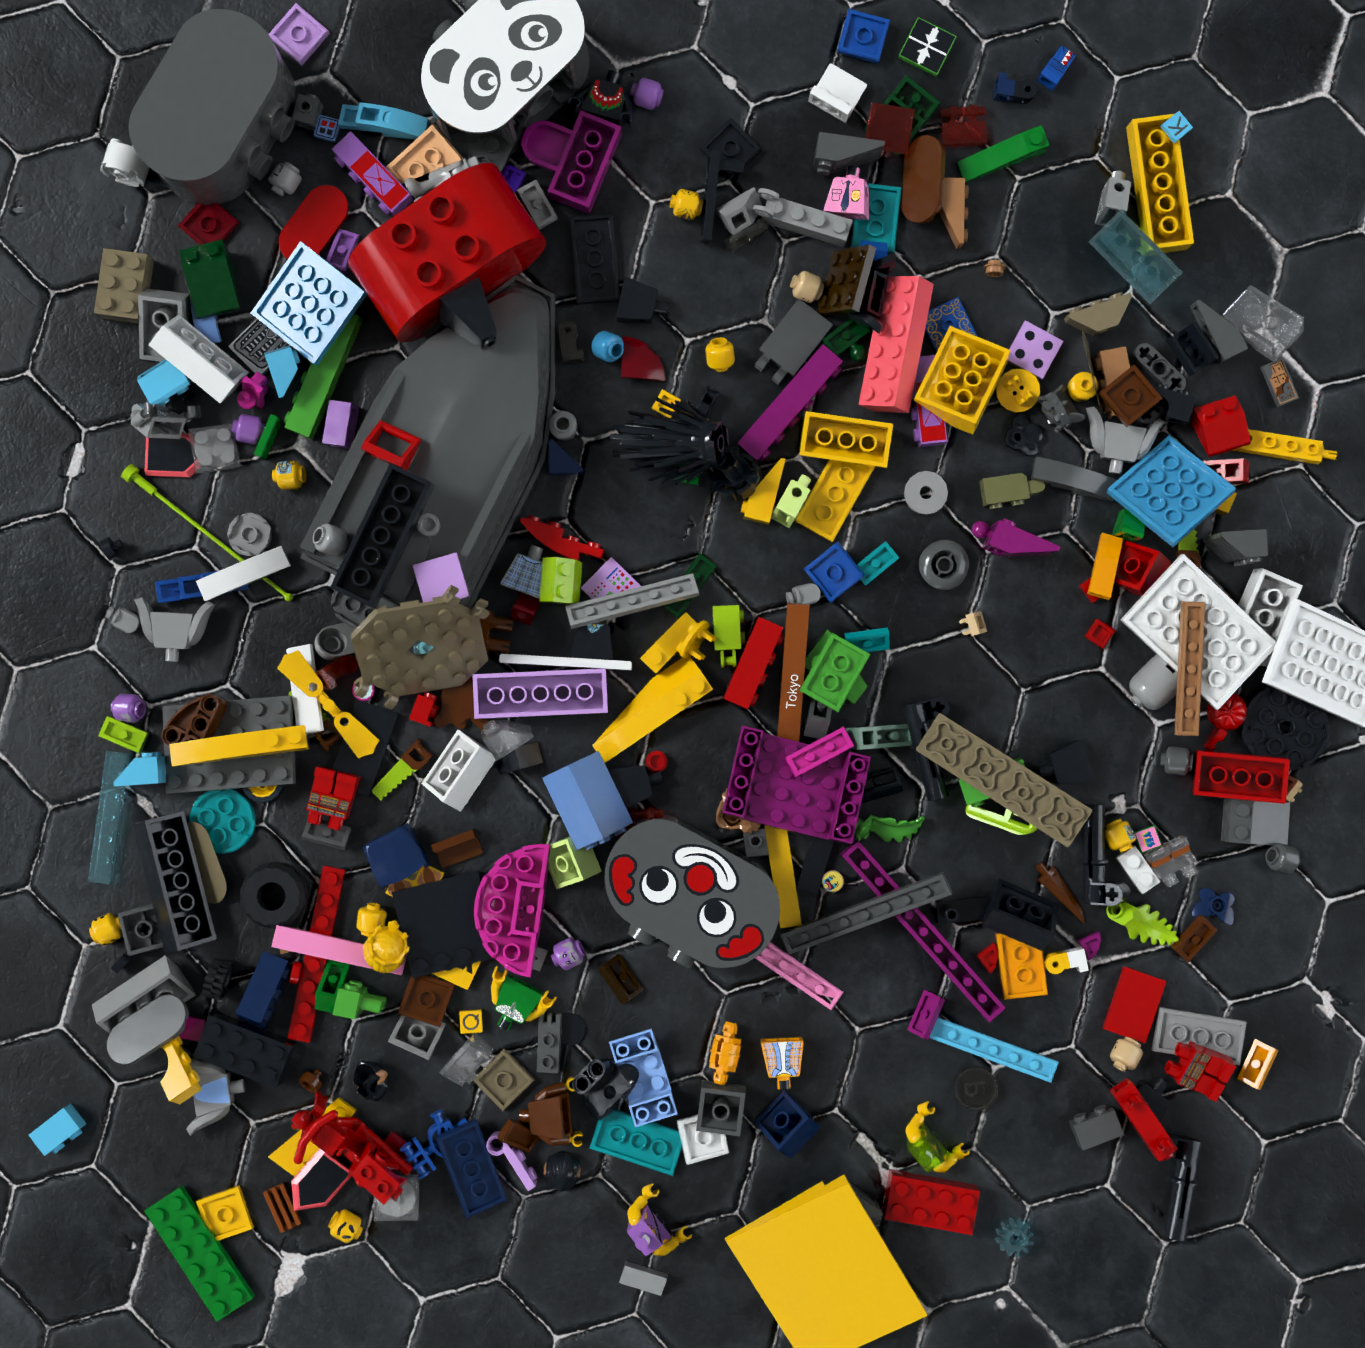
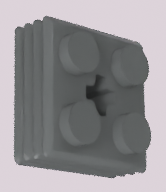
[118,904,163,956]

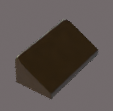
[598,953,644,1004]

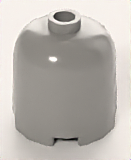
[1129,654,1177,710]

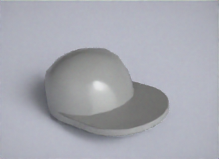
[314,623,355,660]

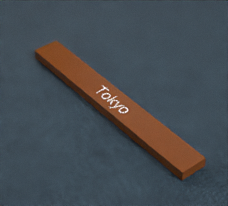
[777,603,810,742]

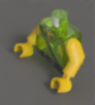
[905,1101,970,1173]

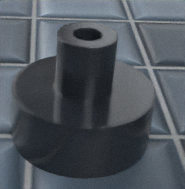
[100,537,124,561]

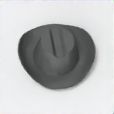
[919,540,969,590]

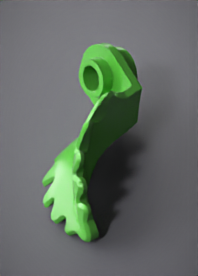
[854,815,925,842]

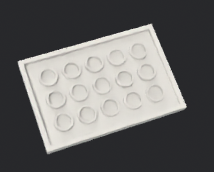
[1120,554,1277,710]
[1262,599,1365,728]

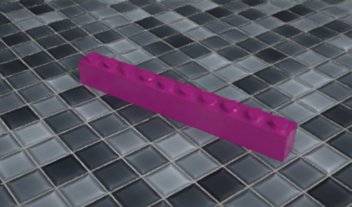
[840,840,1005,1023]

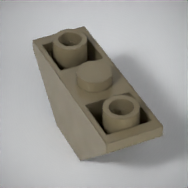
[1064,292,1132,336]

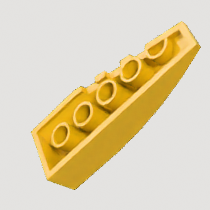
[592,657,713,763]

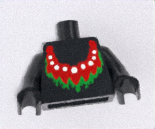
[566,70,634,128]

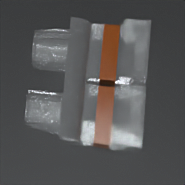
[1144,835,1197,887]

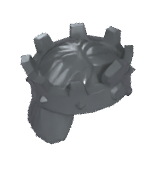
[1038,384,1085,433]

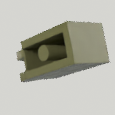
[979,473,1045,510]

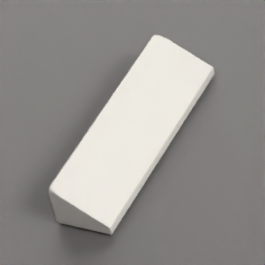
[286,644,324,735]

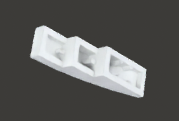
[196,546,291,601]

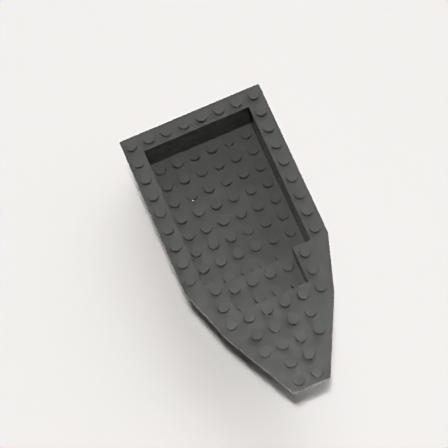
[300,275,555,608]

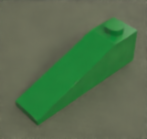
[956,125,1050,183]

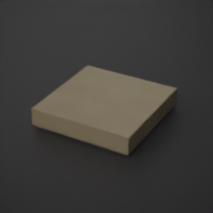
[473,1048,535,1111]

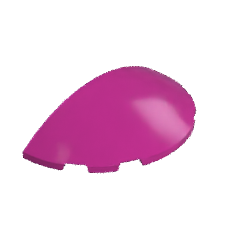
[474,844,550,977]

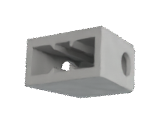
[1095,171,1131,229]

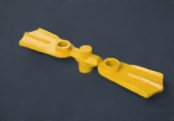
[277,650,379,758]

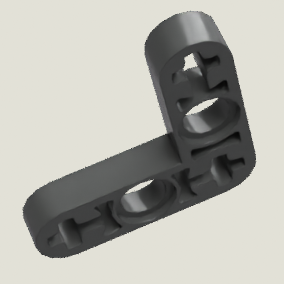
[1133,343,1186,426]

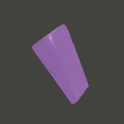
[326,229,360,276]

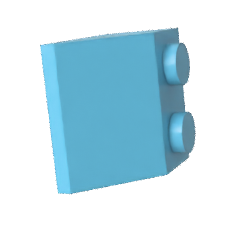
[264,346,300,398]
[114,752,166,786]

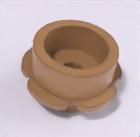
[984,260,1006,277]

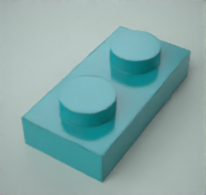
[857,541,899,586]
[844,627,890,652]

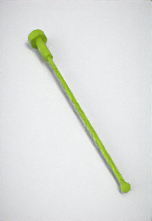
[121,464,293,602]

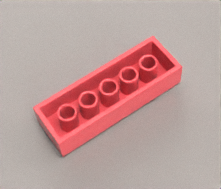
[858,276,934,413]

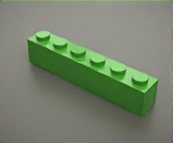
[284,314,363,440]

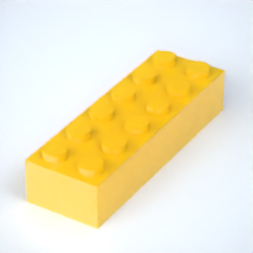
[1126,114,1194,256]

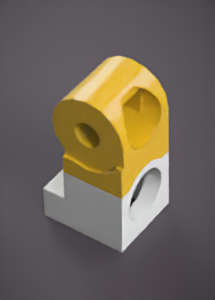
[1044,946,1089,974]

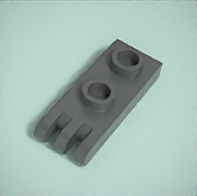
[537,1012,562,1073]

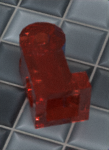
[314,655,358,691]

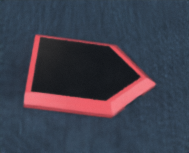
[145,434,202,478]
[291,1148,351,1211]

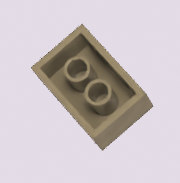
[94,248,154,324]

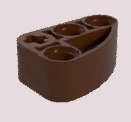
[161,694,227,746]

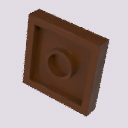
[1098,365,1162,428]
[398,975,455,1028]

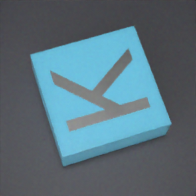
[1160,111,1193,143]

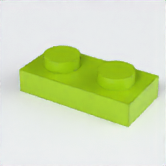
[98,716,149,753]

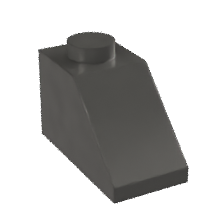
[803,697,832,739]

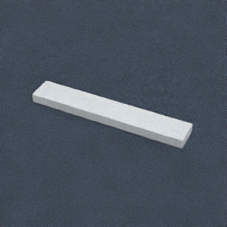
[499,654,632,671]

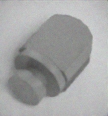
[786,583,820,604]
[105,606,141,633]

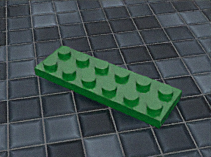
[144,1185,255,1322]

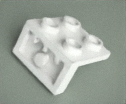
[808,64,867,123]

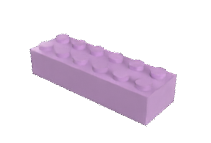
[473,668,608,719]

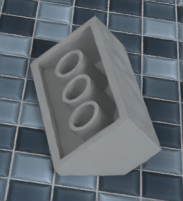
[92,955,196,1034]

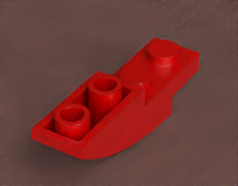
[520,515,604,561]

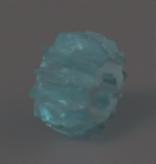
[995,1218,1034,1257]

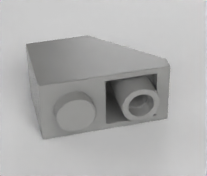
[716,187,762,235]

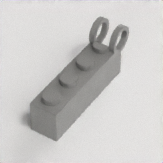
[752,188,853,247]

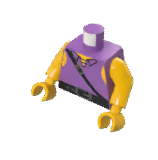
[627,1184,692,1256]

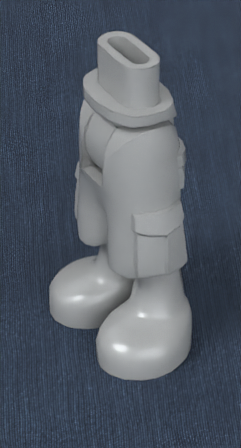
[405,156,480,202]

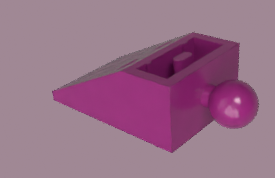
[972,519,1060,557]

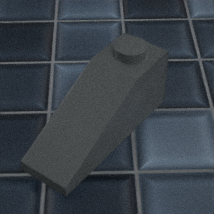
[1190,299,1248,364]

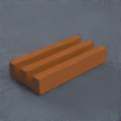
[263,1182,302,1233]

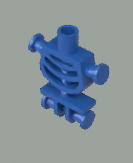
[399,1109,467,1179]

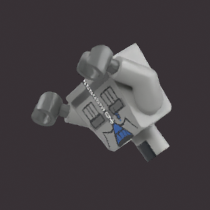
[130,402,201,439]

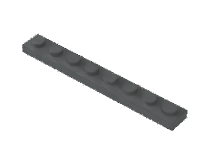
[780,872,952,954]

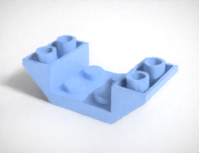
[609,1028,678,1127]

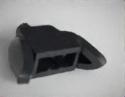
[847,253,896,333]

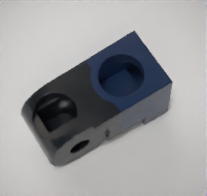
[993,72,1037,104]

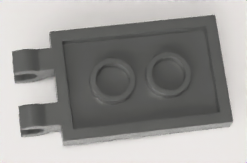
[754,299,833,385]

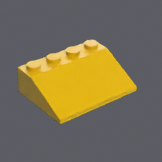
[914,326,1011,435]

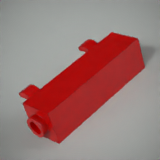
[1109,1078,1178,1162]

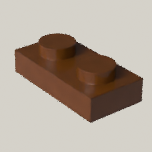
[1171,915,1218,963]

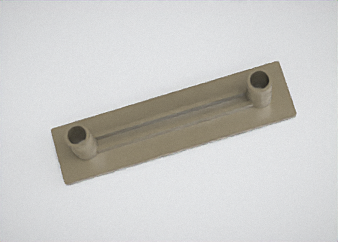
[916,713,1092,847]

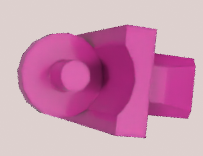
[237,372,269,409]

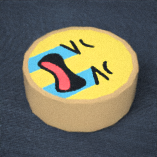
[822,870,844,892]

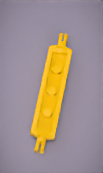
[1232,429,1337,464]

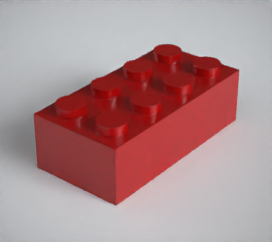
[723,617,785,709]
[1192,749,1290,804]
[882,1169,980,1235]

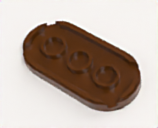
[901,135,946,224]

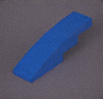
[155,571,249,604]

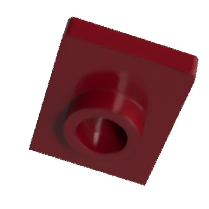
[510,592,540,626]

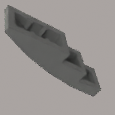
[1031,456,1117,501]

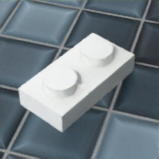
[1116,845,1160,894]

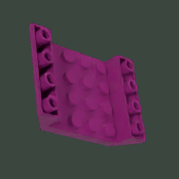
[722,726,871,844]

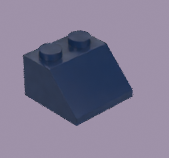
[754,1090,821,1159]

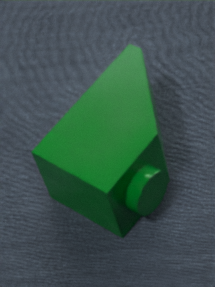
[1112,509,1145,542]
[315,959,350,1013]

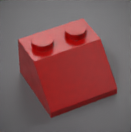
[1191,395,1251,457]
[1114,540,1171,597]

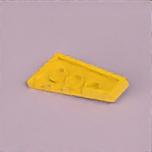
[268,1097,357,1177]

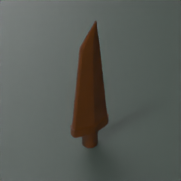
[1035,862,1085,925]

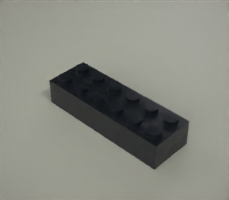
[330,463,435,609]
[132,811,217,954]

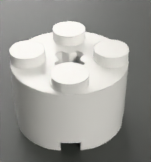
[100,138,150,187]

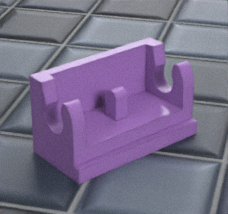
[322,400,359,449]

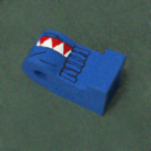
[1037,45,1076,92]

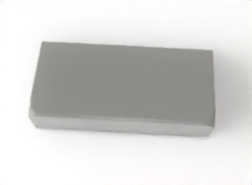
[619,1261,668,1296]

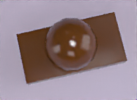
[497,1119,539,1153]

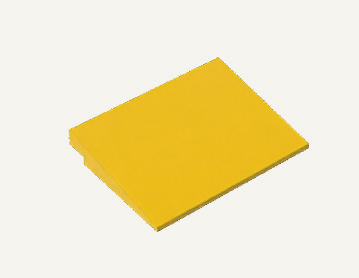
[725,1175,928,1348]

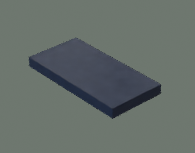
[435,1118,507,1219]

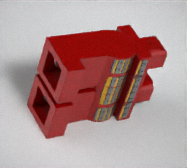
[306,766,361,830]
[1164,1041,1236,1102]

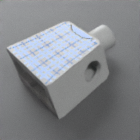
[501,545,544,599]

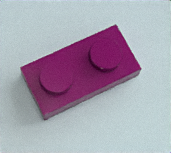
[907,989,945,1040]

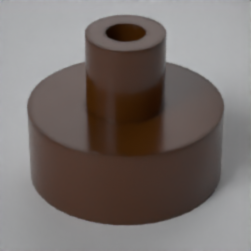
[299,1070,322,1094]

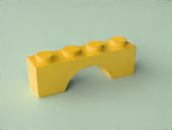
[160,1036,202,1105]

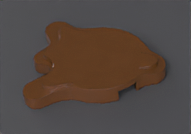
[434,676,490,730]

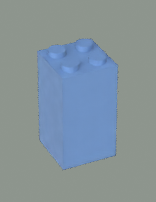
[542,751,633,850]

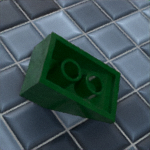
[179,239,240,319]

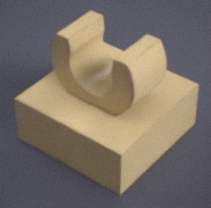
[959,611,987,636]
[1286,775,1303,802]

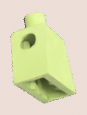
[771,474,811,528]

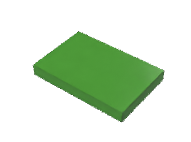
[799,633,871,713]

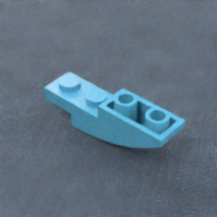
[338,102,429,140]

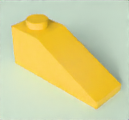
[741,458,786,525]
[640,612,696,674]

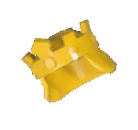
[363,920,410,973]

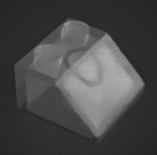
[481,719,534,761]
[439,1033,493,1087]

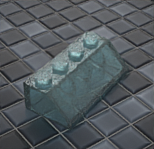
[1089,209,1183,304]

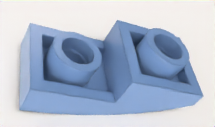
[190,301,222,343]

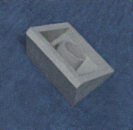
[388,1015,446,1060]

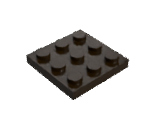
[817,245,876,316]

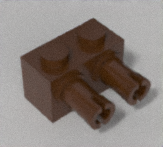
[470,608,514,655]

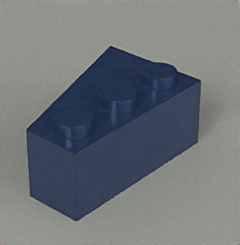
[236,951,291,1029]

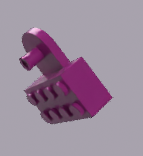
[522,110,622,215]

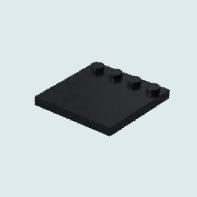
[392,870,492,978]

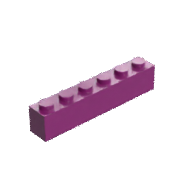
[737,344,843,463]

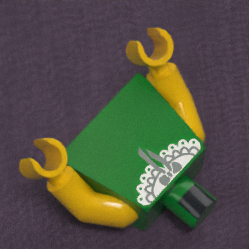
[491,966,557,1031]

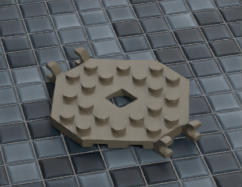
[351,585,490,710]

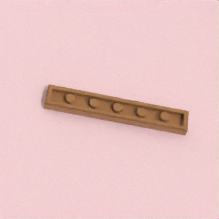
[1174,601,1206,736]

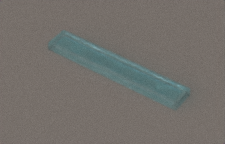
[88,751,130,884]

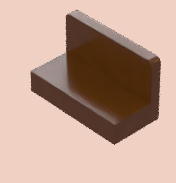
[431,828,483,868]

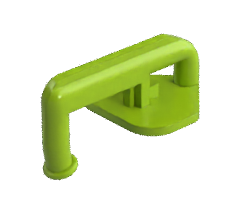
[965,804,1037,835]

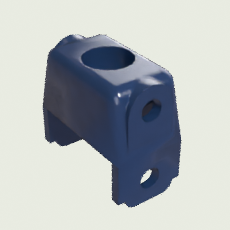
[362,823,431,890]

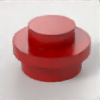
[646,751,668,772]

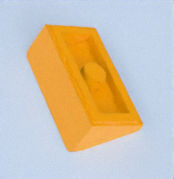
[1237,1039,1278,1090]

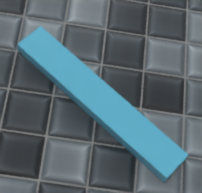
[929,1017,1059,1083]

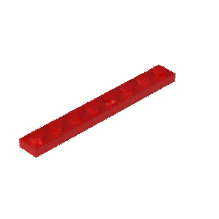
[288,865,346,1043]

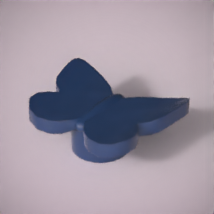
[1191,888,1235,925]

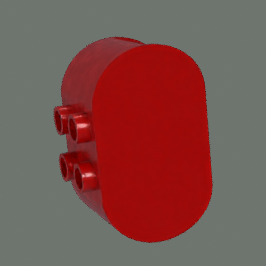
[348,163,546,342]

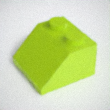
[539,557,583,605]

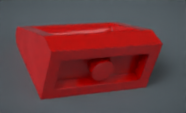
[361,420,422,470]

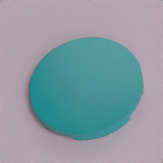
[189,789,256,854]

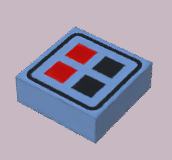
[314,115,340,143]

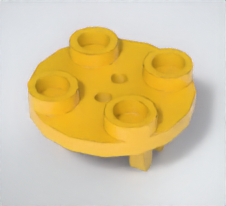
[996,369,1040,413]
[676,620,717,660]

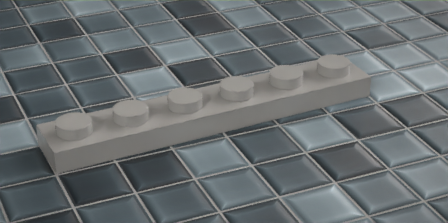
[565,573,699,629]

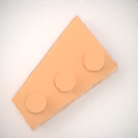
[386,124,464,184]

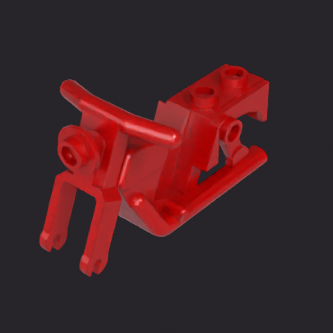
[291,1091,413,1205]

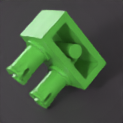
[333,980,387,1019]

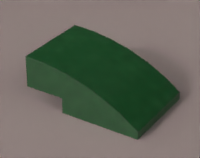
[864,75,941,157]

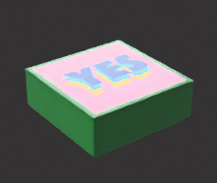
[1134,825,1162,853]

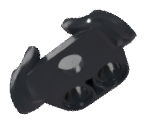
[572,1058,639,1120]

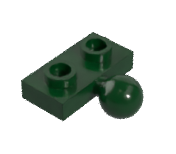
[822,319,870,362]

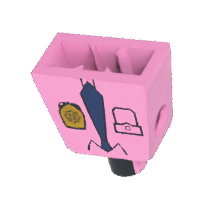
[824,166,869,220]

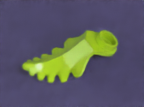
[1106,902,1179,946]

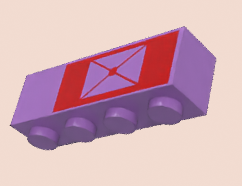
[332,131,414,217]
[911,355,947,448]

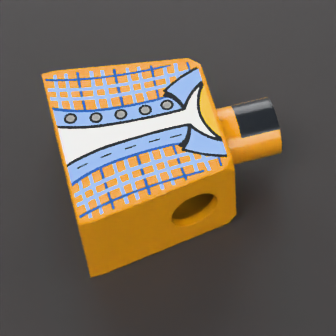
[760,1037,803,1090]

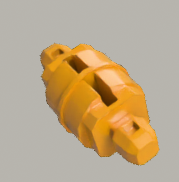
[709,1021,742,1085]

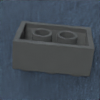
[1203,529,1268,566]

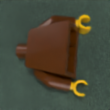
[519,1077,583,1147]

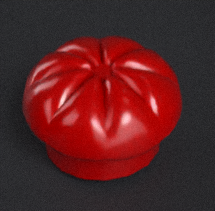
[1207,693,1247,731]

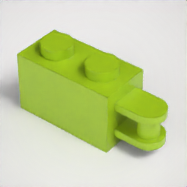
[712,605,745,668]

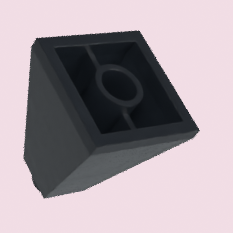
[439,277,497,349]

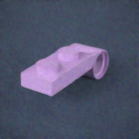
[486,1131,538,1191]

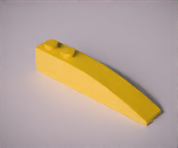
[169,725,309,767]

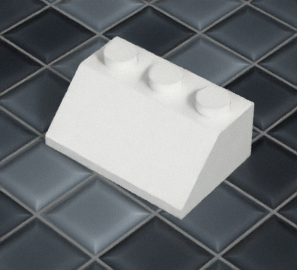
[421,729,497,812]

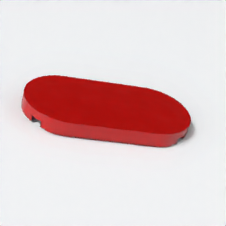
[279,185,349,260]

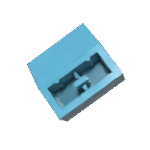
[137,359,190,407]

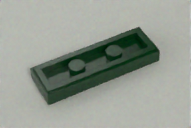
[662,553,717,619]

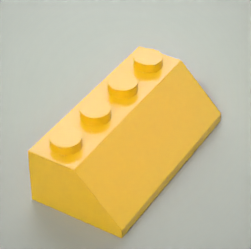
[799,411,893,468]

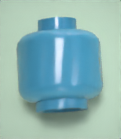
[591,331,624,362]

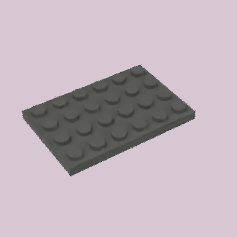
[163,696,296,794]

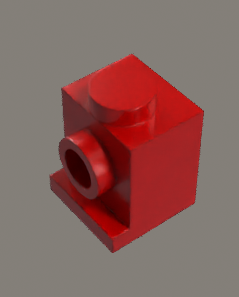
[409,692,439,727]

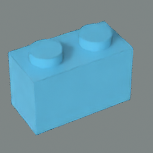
[29,1103,86,1156]

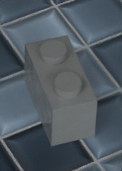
[1069,1105,1124,1151]

